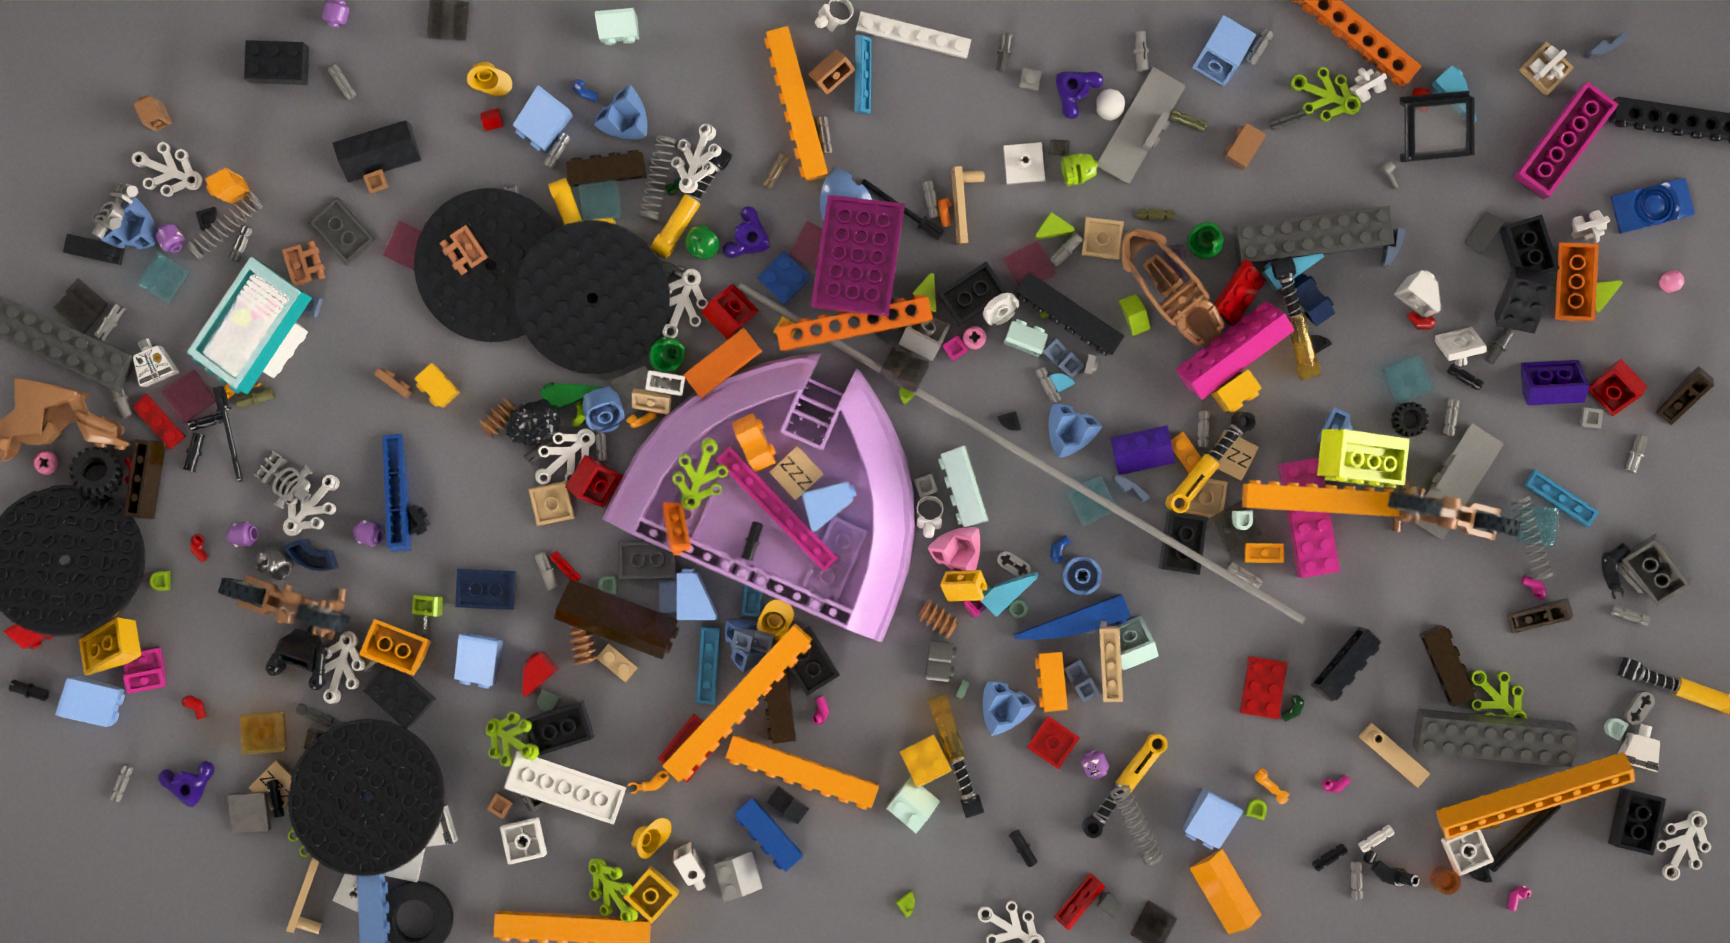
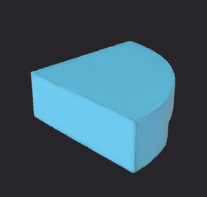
[1050,374,1075,393]

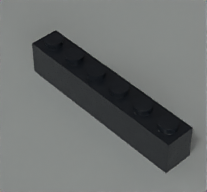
[1015,272,1124,356]

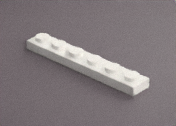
[856,11,972,59]

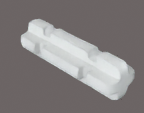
[1358,825,1395,853]

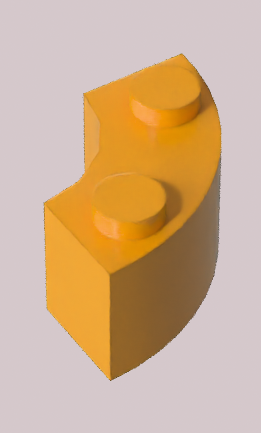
[732,413,776,472]

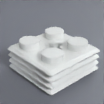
[500,817,547,864]
[1441,829,1494,876]

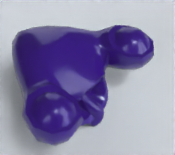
[1056,71,1103,119]
[722,206,770,258]
[158,761,214,807]

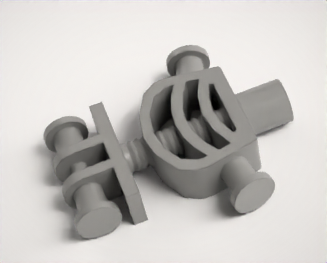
[92,183,138,239]
[253,449,313,509]

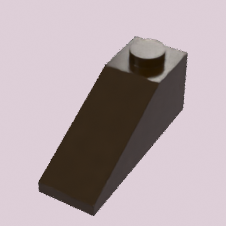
[1657,366,1714,425]
[1507,598,1573,633]

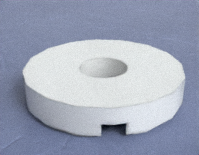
[983,293,1019,325]

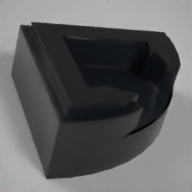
[196,207,217,231]
[1307,335,1332,354]
[997,411,1021,431]
[1468,865,1493,883]

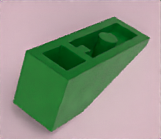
[540,382,603,410]

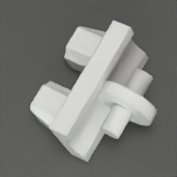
[1530,45,1567,81]
[1349,68,1387,102]
[1571,210,1610,243]

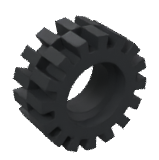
[1391,402,1429,437]

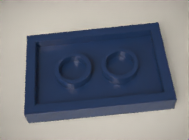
[455,569,516,610]

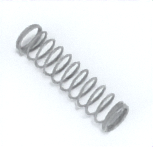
[638,135,676,220]
[187,191,263,260]
[1509,496,1553,581]
[1110,785,1163,865]

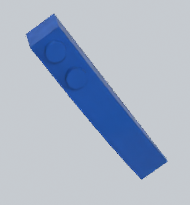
[382,434,412,552]
[1013,594,1131,640]

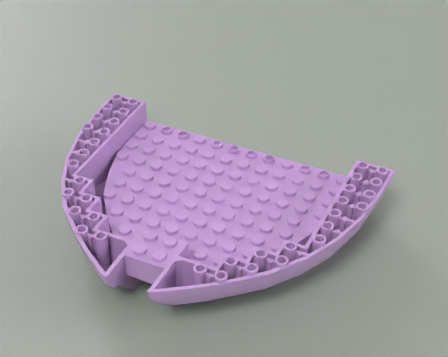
[602,352,915,642]

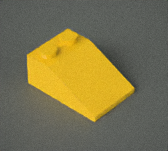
[79,617,141,676]

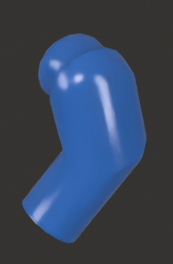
[573,79,598,102]
[1050,535,1071,563]

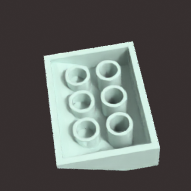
[938,446,988,527]

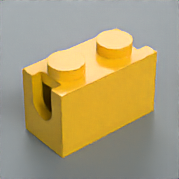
[414,363,461,408]
[940,570,988,601]

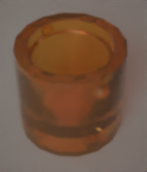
[1430,866,1461,895]

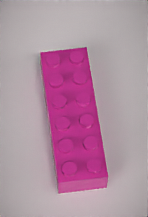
[1512,81,1619,200]
[1175,301,1294,400]
[1278,458,1340,578]

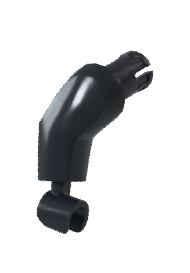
[1601,542,1631,599]
[1363,850,1420,887]

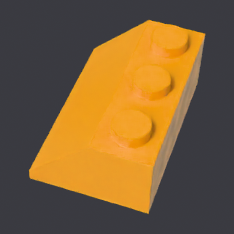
[359,619,431,676]

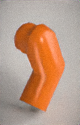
[938,198,952,227]

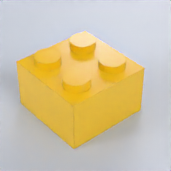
[1211,369,1262,413]
[900,735,952,788]
[623,865,680,923]

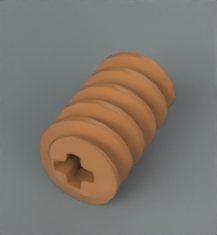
[479,398,517,439]
[916,599,959,640]
[567,626,597,665]

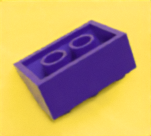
[1521,360,1589,405]
[1110,425,1175,475]

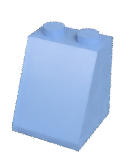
[1192,15,1257,87]
[513,85,573,152]
[802,482,856,532]
[677,568,718,620]
[454,632,504,688]
[55,675,125,727]
[1182,788,1243,850]

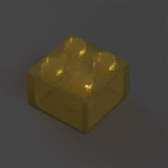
[240,711,287,755]

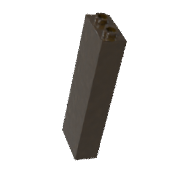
[554,579,679,660]

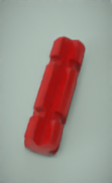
[549,551,581,582]

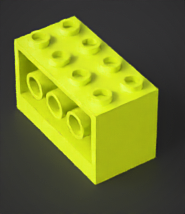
[1317,429,1410,488]

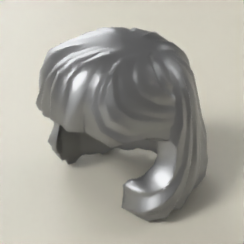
[254,546,293,581]

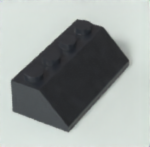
[332,120,422,183]
[1311,627,1381,702]

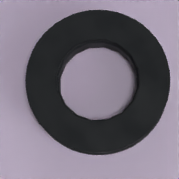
[386,881,453,943]

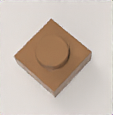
[363,169,389,194]
[486,792,514,819]

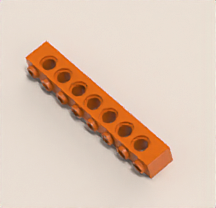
[1291,0,1422,87]
[776,294,933,352]

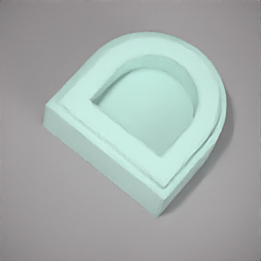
[1232,510,1253,530]
[1604,718,1629,741]

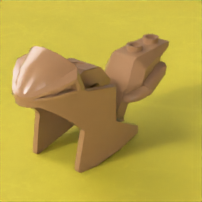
[1121,229,1224,347]
[0,378,133,462]

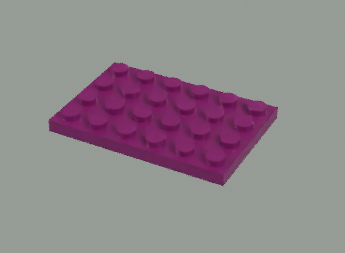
[811,195,905,317]

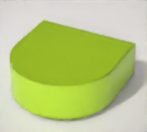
[149,571,171,591]
[1245,798,1267,821]

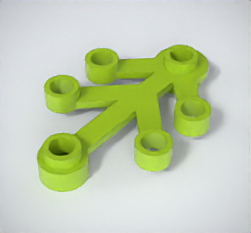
[1290,67,1361,122]
[672,438,728,510]
[1469,670,1527,718]
[486,712,539,767]
[588,858,638,923]

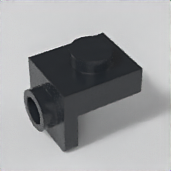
[408,505,430,536]

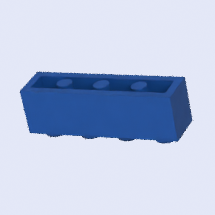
[734,796,803,872]

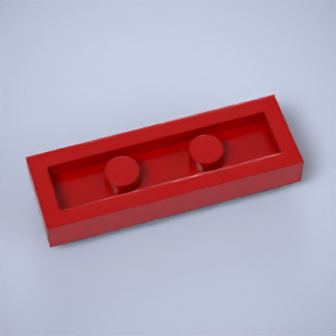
[131,394,186,449]
[1054,873,1105,930]

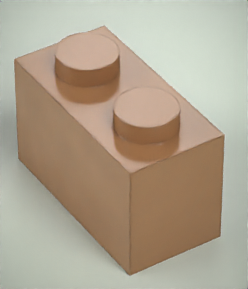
[808,49,856,95]
[133,95,173,132]
[1224,123,1266,170]

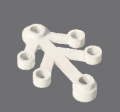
[671,124,722,193]
[132,142,203,197]
[662,269,708,338]
[535,428,595,485]
[283,475,340,536]
[323,631,365,704]
[1655,811,1711,881]
[978,900,1045,943]

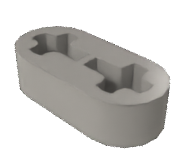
[997,551,1031,577]
[1624,691,1655,725]

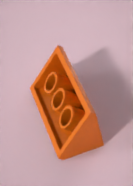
[1554,242,1599,322]
[683,328,762,398]

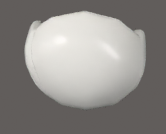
[1096,89,1125,121]

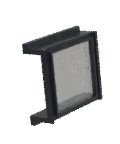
[1400,90,1475,162]

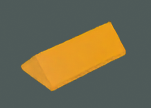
[1189,848,1261,935]

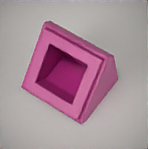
[961,600,986,618]

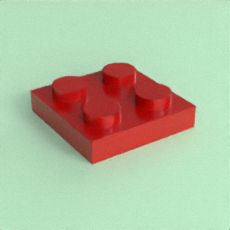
[1026,716,1080,769]

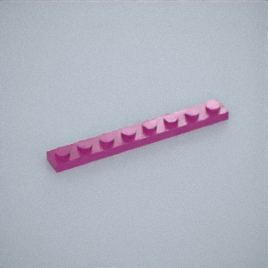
[716,446,838,572]

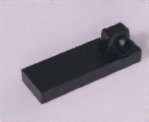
[63,234,125,265]

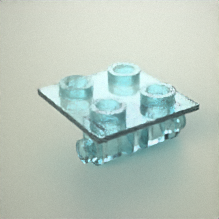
[137,251,190,304]
[1517,505,1560,547]

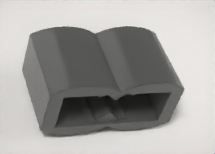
[926,640,956,682]

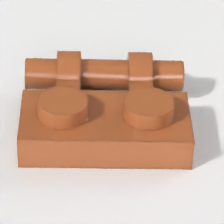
[440,225,489,276]
[282,241,326,287]

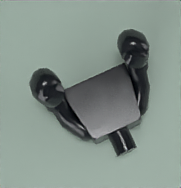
[265,625,327,690]

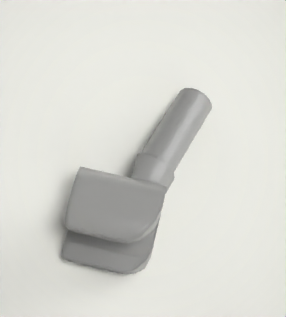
[1381,161,1399,189]

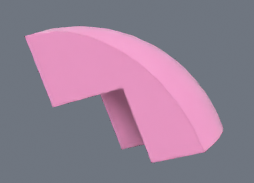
[928,527,980,571]

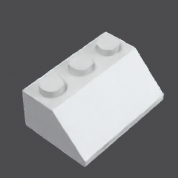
[1394,270,1441,318]
[242,310,308,378]

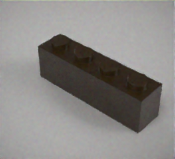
[566,150,647,188]
[124,439,166,519]
[1419,625,1475,706]
[763,667,796,744]

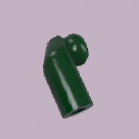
[1281,695,1304,722]

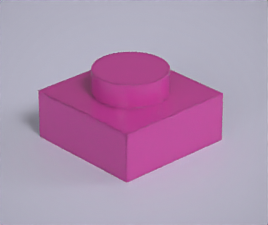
[942,335,969,362]

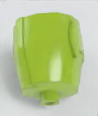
[1061,153,1098,187]

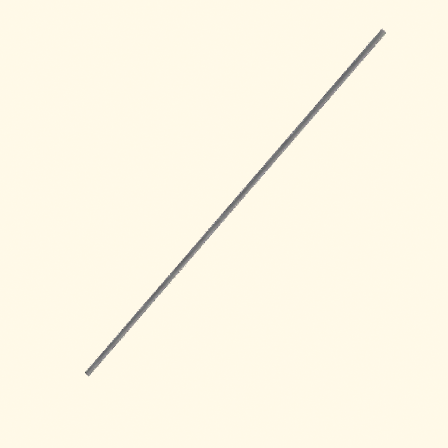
[737,282,1306,624]

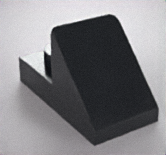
[767,786,809,824]

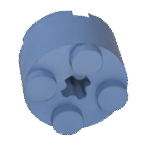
[583,386,624,433]
[1061,556,1102,595]

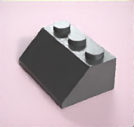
[1622,533,1691,606]

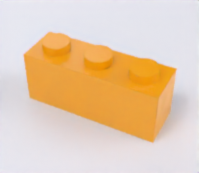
[205,168,251,204]
[1035,651,1068,712]

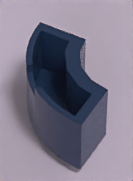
[1293,273,1335,326]
[284,539,339,571]

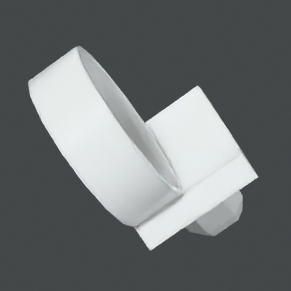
[815,0,853,32]
[916,496,944,538]

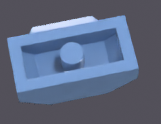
[1317,407,1353,444]

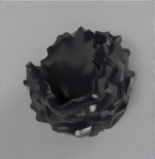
[506,399,561,446]

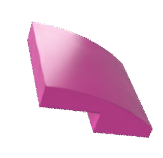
[123,646,166,694]

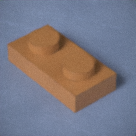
[374,368,413,398]

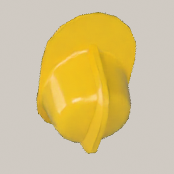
[467,61,513,96]
[757,599,794,641]
[631,818,672,859]

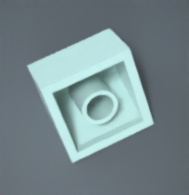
[595,8,639,45]
[1003,319,1048,357]
[1116,616,1159,671]
[886,777,940,833]

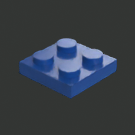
[757,251,811,305]

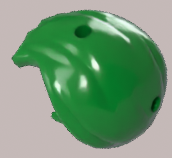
[1186,222,1224,259]
[685,224,719,260]
[649,337,686,374]

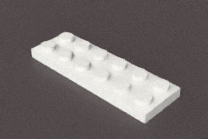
[504,751,626,825]

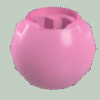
[1659,270,1685,293]
[962,325,987,350]
[33,451,59,475]

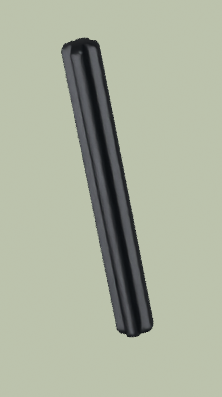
[1487,805,1561,872]

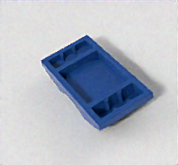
[1610,178,1695,234]

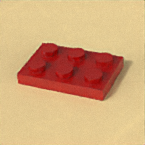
[1214,259,1266,326]
[1240,656,1288,719]
[658,713,723,783]

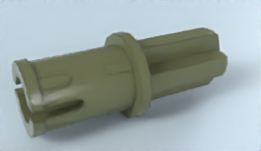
[235,387,275,409]

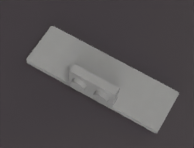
[1098,67,1186,184]
[1414,424,1504,539]

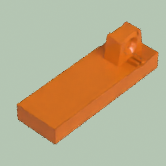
[661,502,691,555]

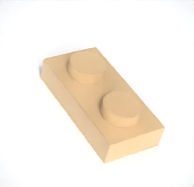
[632,388,671,414]
[597,643,639,683]

